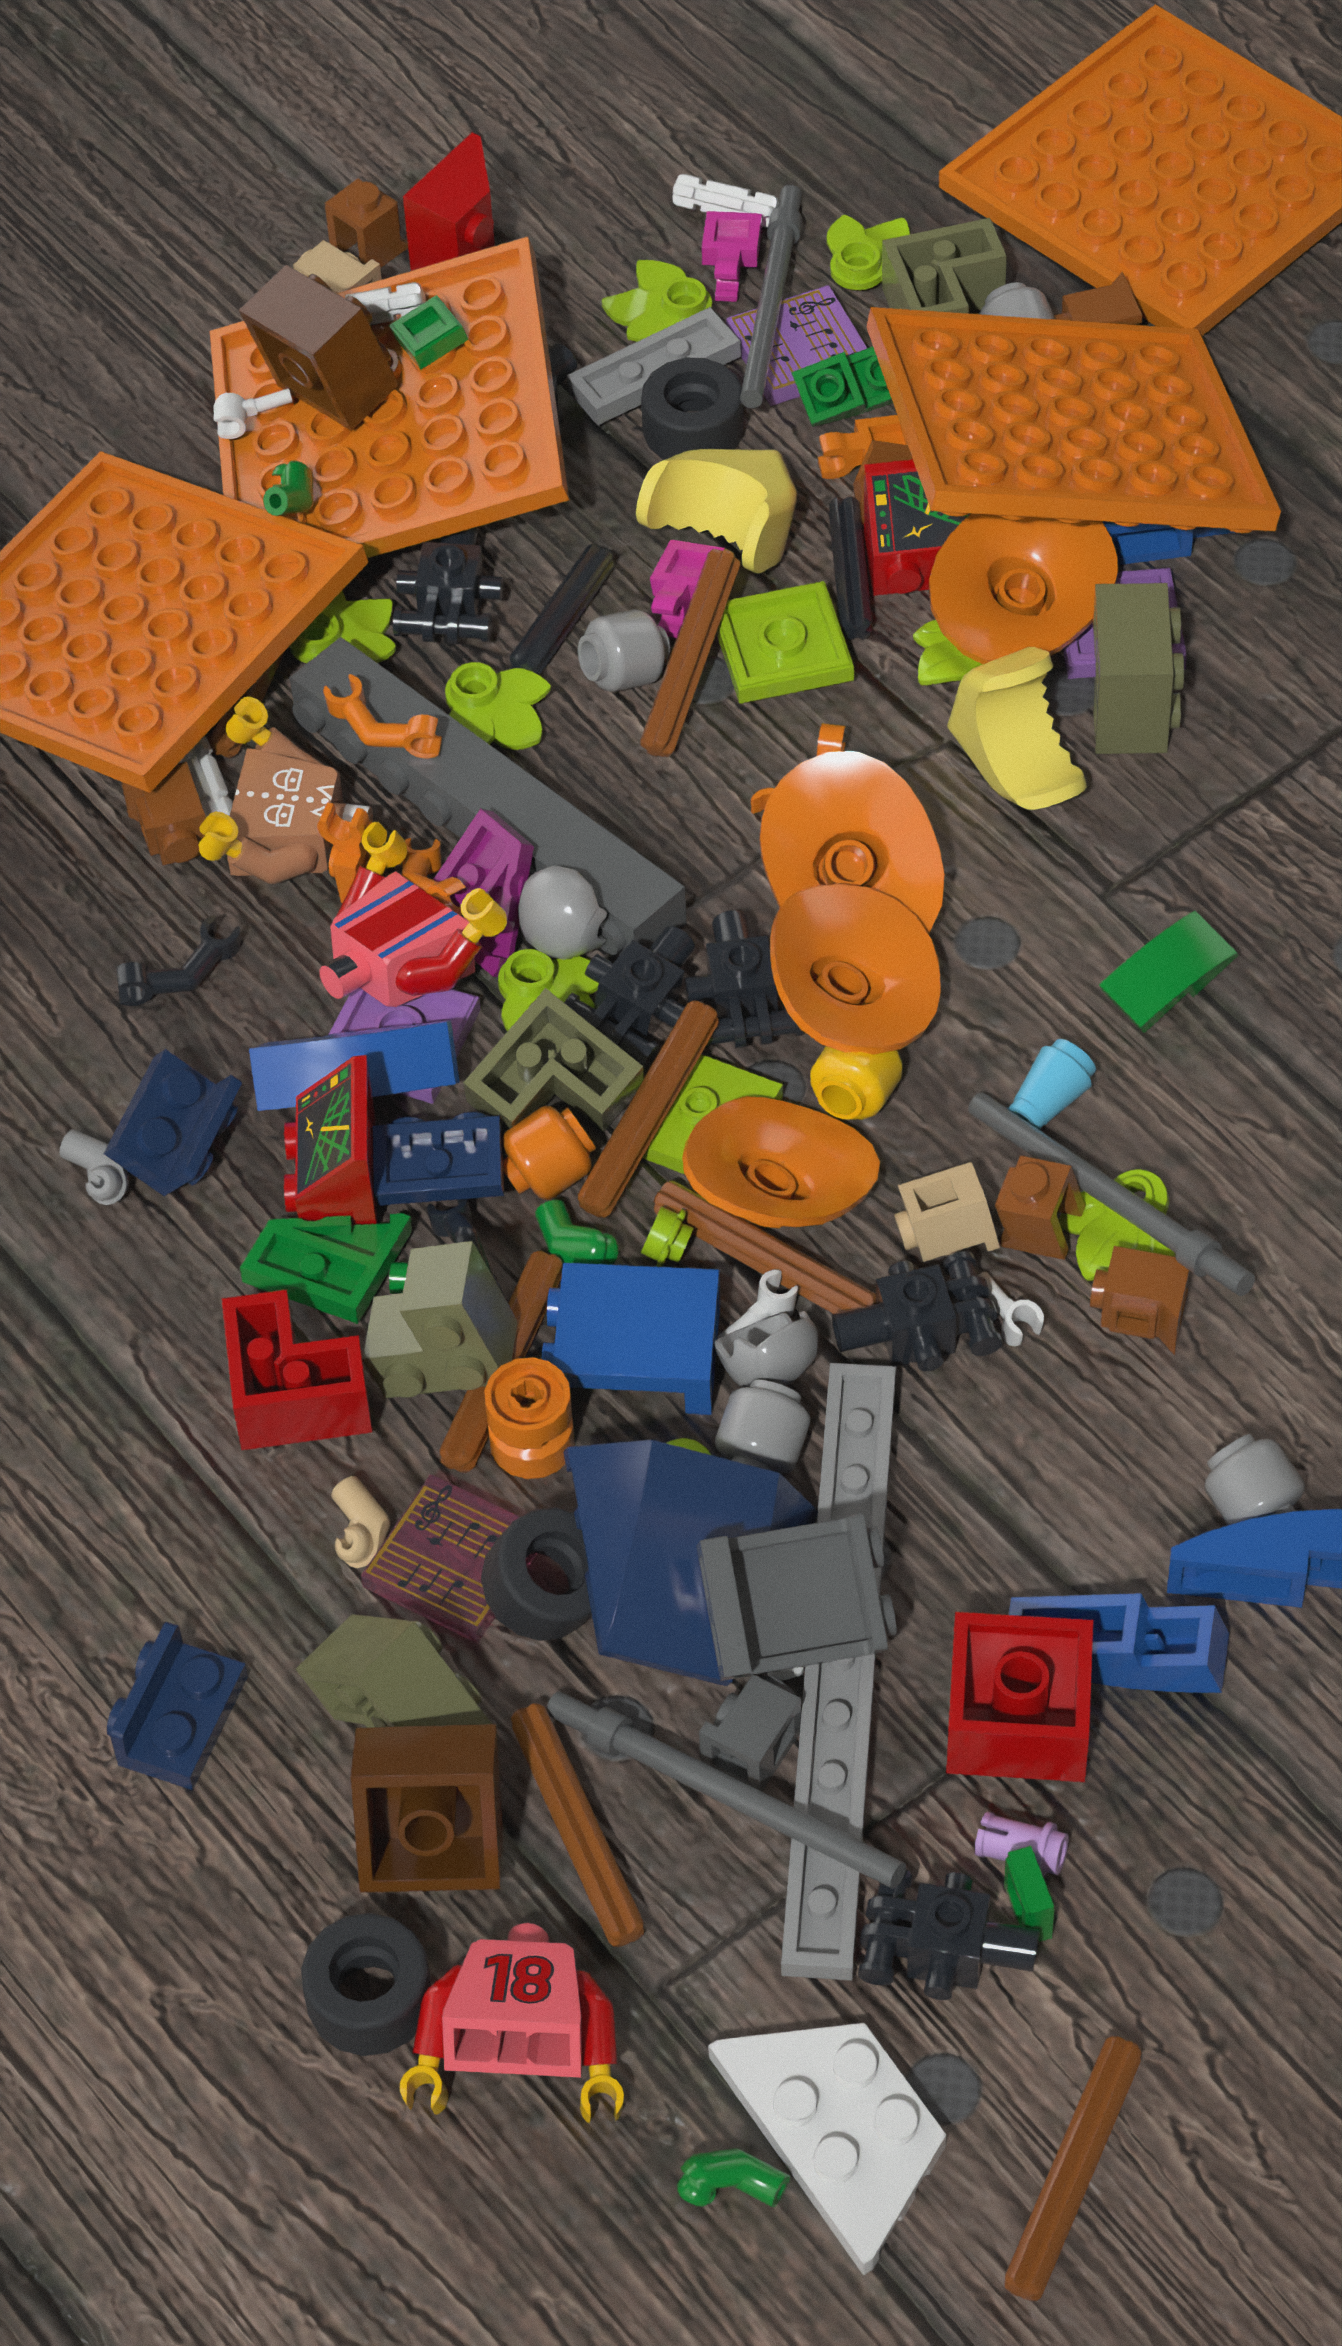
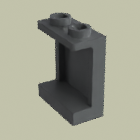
[696,1513,897,1681]

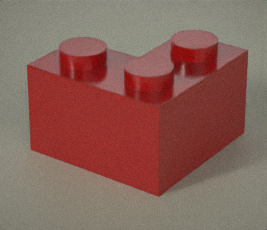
[221,1290,372,1451]

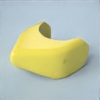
[636,449,797,573]
[947,647,1087,810]

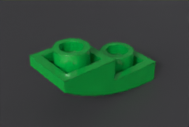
[791,346,893,427]
[1099,910,1238,1033]

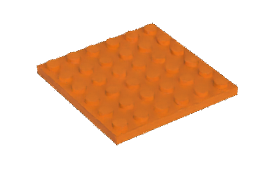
[939,4,1342,336]
[210,237,569,558]
[866,307,1281,533]
[0,451,368,793]

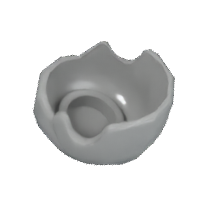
[518,865,607,960]
[714,1311,818,1387]

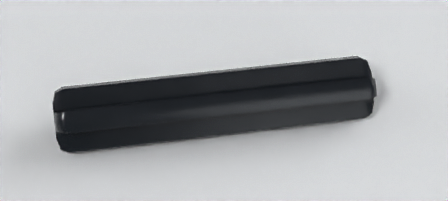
[829,496,872,640]
[509,544,614,675]

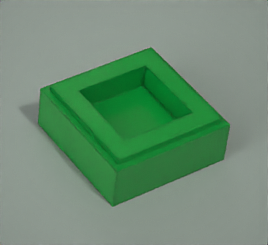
[389,295,469,370]
[1004,1846,1054,1942]

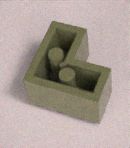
[882,218,1007,314]
[1093,583,1184,754]
[463,988,643,1133]
[362,1241,518,1398]
[296,1614,492,1727]

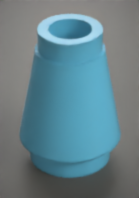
[1008,1039,1096,1130]

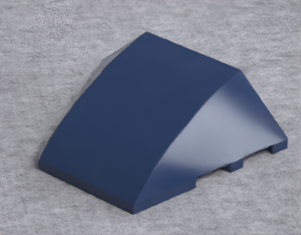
[563,1440,818,1687]

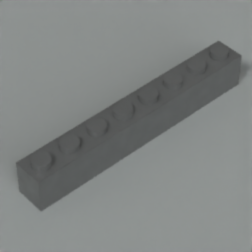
[290,637,687,956]

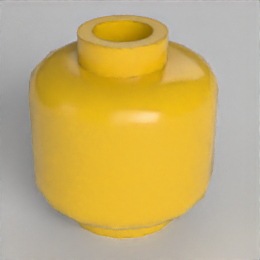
[810,1046,902,1120]

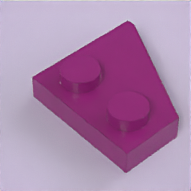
[433,808,534,977]

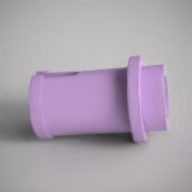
[975,1812,1069,1878]

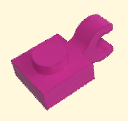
[702,211,762,302]
[650,540,725,638]

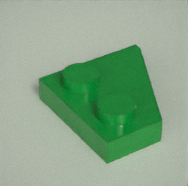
[240,1213,412,1324]

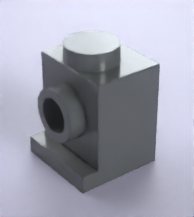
[699,1674,801,1792]

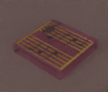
[361,1474,537,1643]

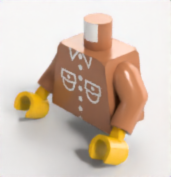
[198,697,373,884]

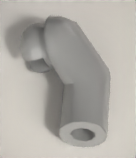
[59,1129,129,1205]

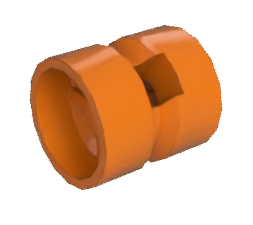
[484,1357,575,1479]

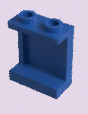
[541,1263,721,1415]

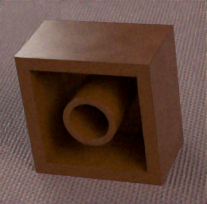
[238,265,399,431]
[350,1724,503,1893]

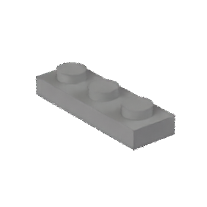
[567,307,741,425]

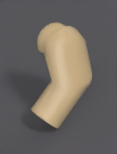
[331,1476,390,1568]

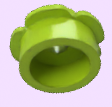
[641,1206,694,1267]

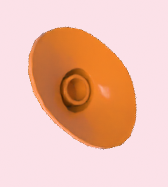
[929,513,1118,664]
[759,752,945,934]
[770,884,941,1055]
[682,1096,880,1229]

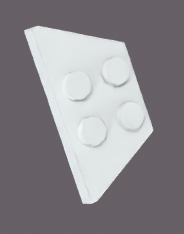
[708,2023,946,2276]

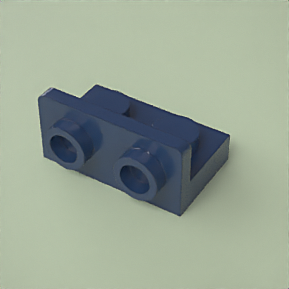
[103,1049,242,1196]
[373,1112,506,1206]
[107,1622,248,1790]

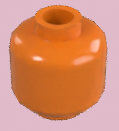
[502,1106,596,1200]

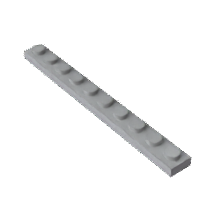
[781,1363,896,1981]

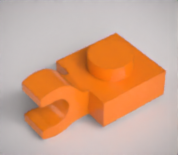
[817,415,908,479]
[317,802,373,903]

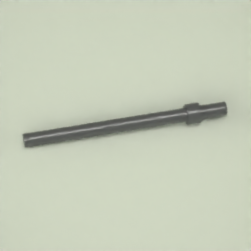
[740,185,802,408]
[968,1093,1255,1296]
[546,1691,906,1889]

